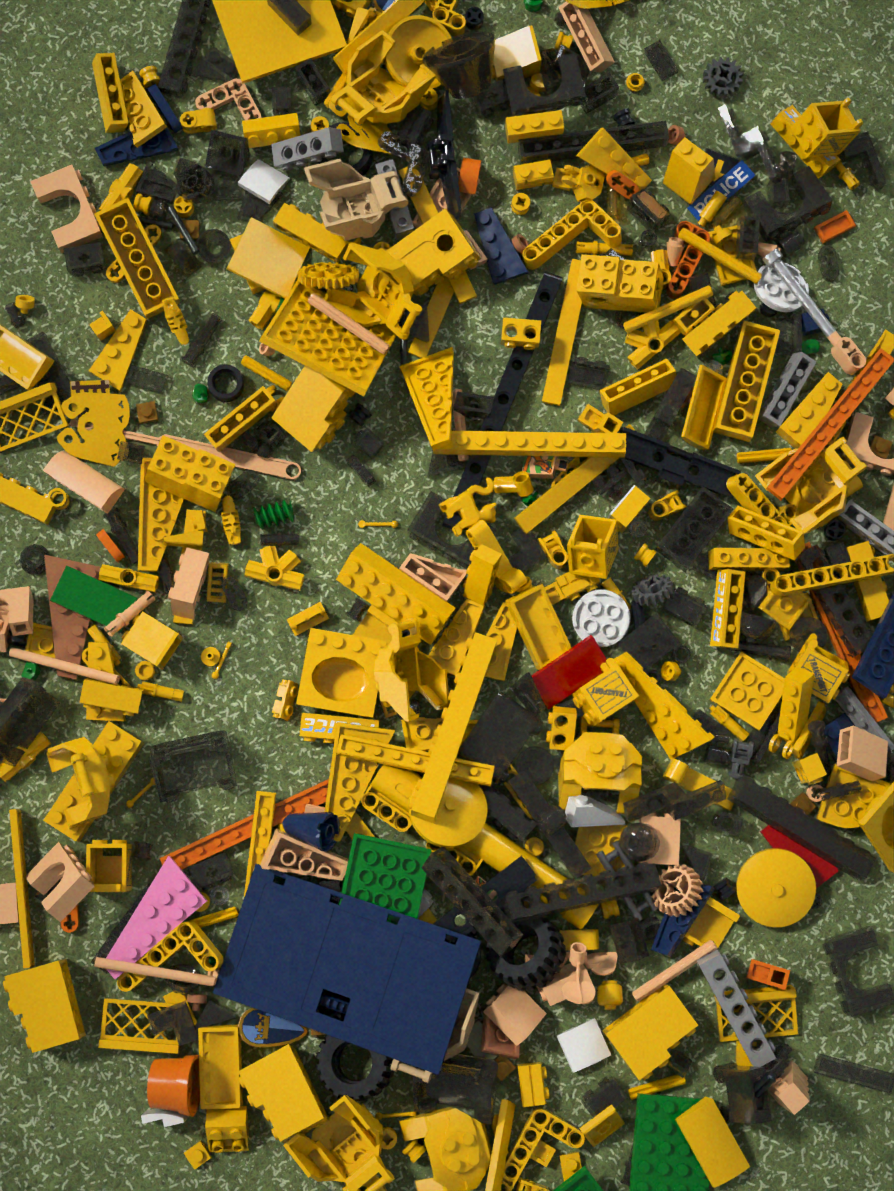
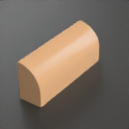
[43,451,125,514]

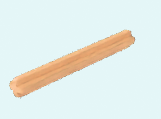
[308,293,389,354]
[632,940,718,1001]

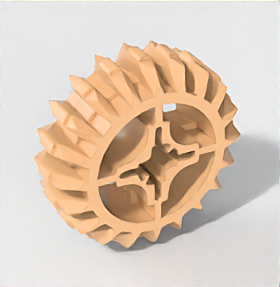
[651,864,704,917]

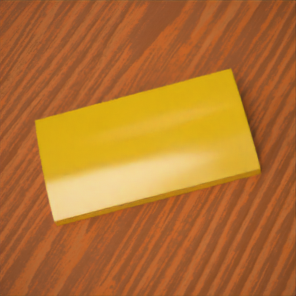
[0,324,55,390]
[681,365,727,450]
[505,584,572,670]
[198,1024,243,1109]
[675,1096,750,1188]

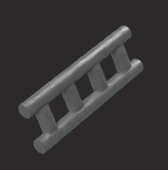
[596,840,658,922]

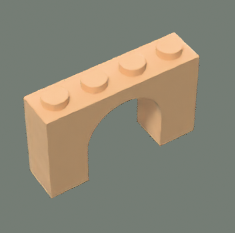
[30,165,103,253]
[840,412,894,476]
[0,586,34,636]
[25,842,95,922]

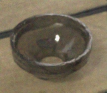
[197,229,231,263]
[165,964,201,995]

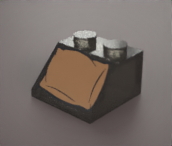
[626,189,671,235]

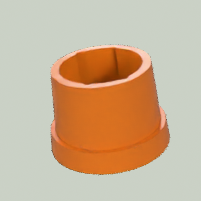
[147,1055,200,1117]

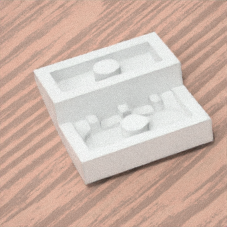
[238,159,290,204]
[557,1018,611,1073]
[141,1109,189,1127]

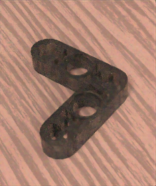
[378,131,430,197]

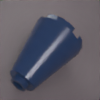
[283,812,340,852]

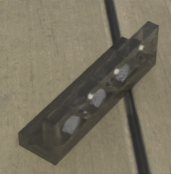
[746,697,782,765]

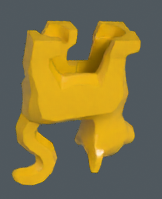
[438,478,497,537]

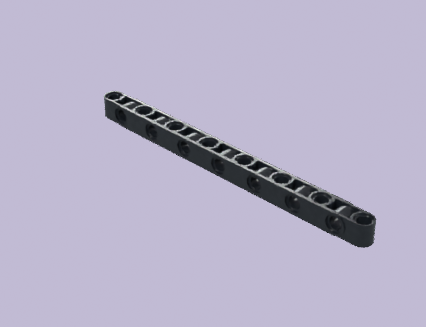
[442,271,563,530]

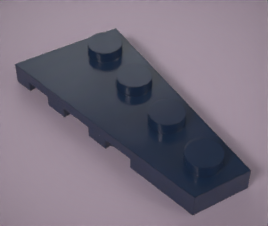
[95,116,179,167]
[474,208,529,285]
[651,884,715,957]

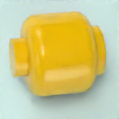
[597,980,623,1010]

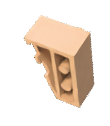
[168,548,210,620]
[399,553,467,602]

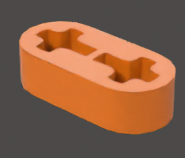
[606,170,639,199]
[96,529,125,563]
[60,903,80,933]

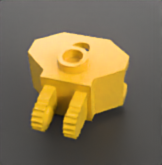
[561,164,605,203]

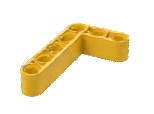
[523,199,622,270]
[117,920,223,992]
[502,1107,585,1191]

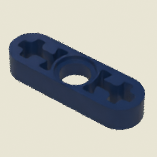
[147,84,183,133]

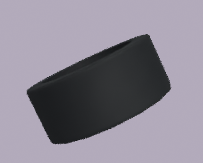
[207,364,244,402]

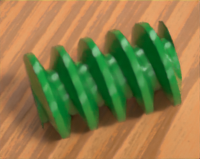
[253,500,295,530]

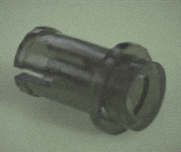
[5,302,25,328]

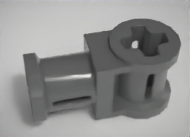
[728,738,754,779]

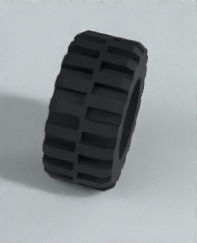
[486,910,566,991]
[316,1035,395,1102]

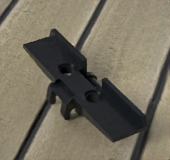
[426,90,461,219]
[619,427,741,499]
[433,856,538,944]

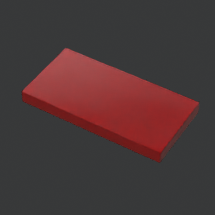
[528,635,607,710]
[759,808,839,888]

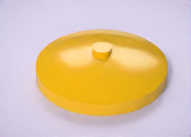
[384,15,456,89]
[408,778,488,848]
[736,848,816,927]

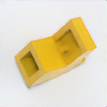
[577,404,623,433]

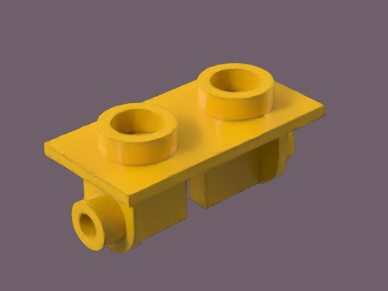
[286,602,329,636]
[272,679,298,721]

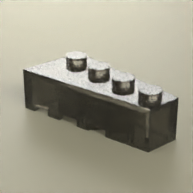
[478,784,538,842]

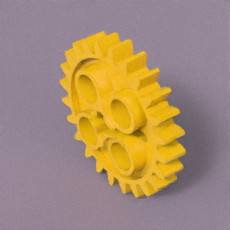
[298,262,359,289]

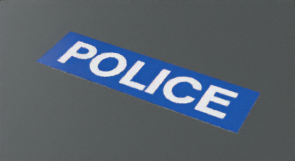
[687,160,755,221]

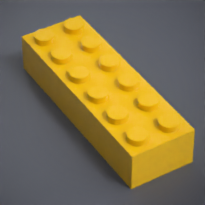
[94,198,181,319]
[713,320,780,442]
[336,543,456,645]
[43,721,144,842]

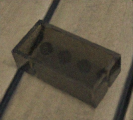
[0,677,60,767]

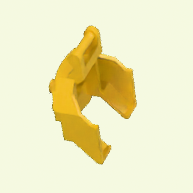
[331,30,436,125]
[324,243,422,340]
[755,437,867,535]
[374,618,450,721]
[558,716,642,815]
[47,737,115,829]
[283,1094,395,1191]
[399,1107,509,1191]

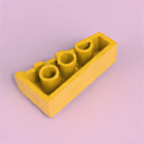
[682,290,756,357]
[776,372,843,449]

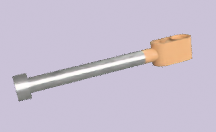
[762,248,866,375]

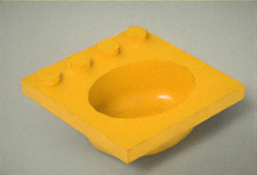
[296,628,387,718]
[858,782,894,873]

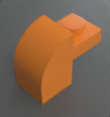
[458,157,482,194]
[747,959,790,990]

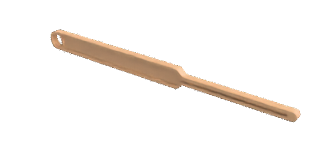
[70,419,301,480]

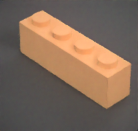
[558,0,615,73]

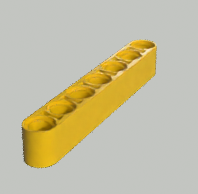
[770,554,894,596]

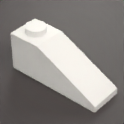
[564,795,625,827]

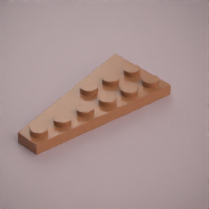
[44,555,101,680]

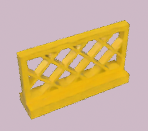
[0,382,69,452]
[714,985,798,1042]
[98,998,184,1054]

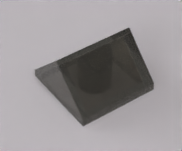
[205,130,250,176]

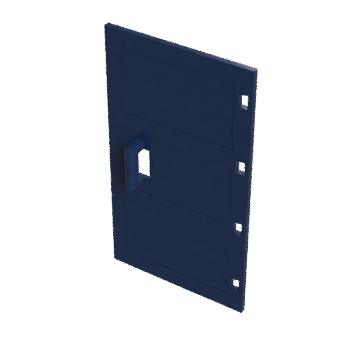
[213,864,482,1075]

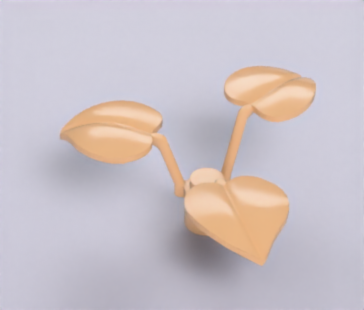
[525,942,618,1005]

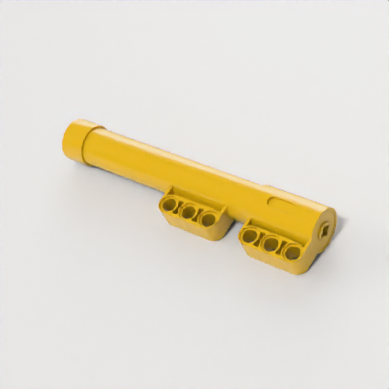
[361,764,601,930]

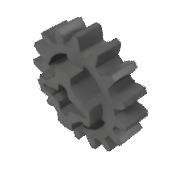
[702,57,743,98]
[631,574,674,606]

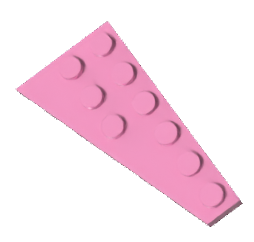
[106,855,207,979]

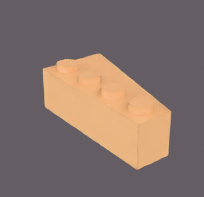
[260,829,348,881]
[767,1060,810,1115]

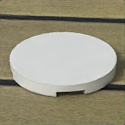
[754,263,809,312]
[572,589,630,647]

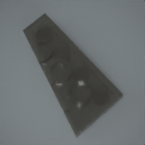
[26,331,71,416]

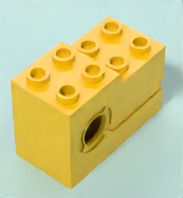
[386,209,482,296]
[576,255,664,313]
[271,366,356,452]
[145,435,235,513]
[3,959,86,1053]
[602,984,698,1081]
[238,1044,330,1143]

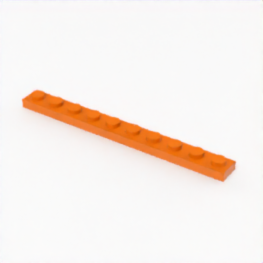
[766,348,894,501]
[795,542,888,723]
[159,779,329,870]

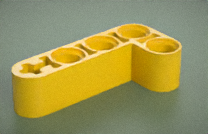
[432,0,466,37]
[726,473,799,526]
[466,520,528,594]
[663,759,739,811]

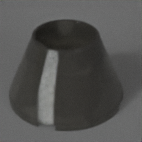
[423,31,495,99]

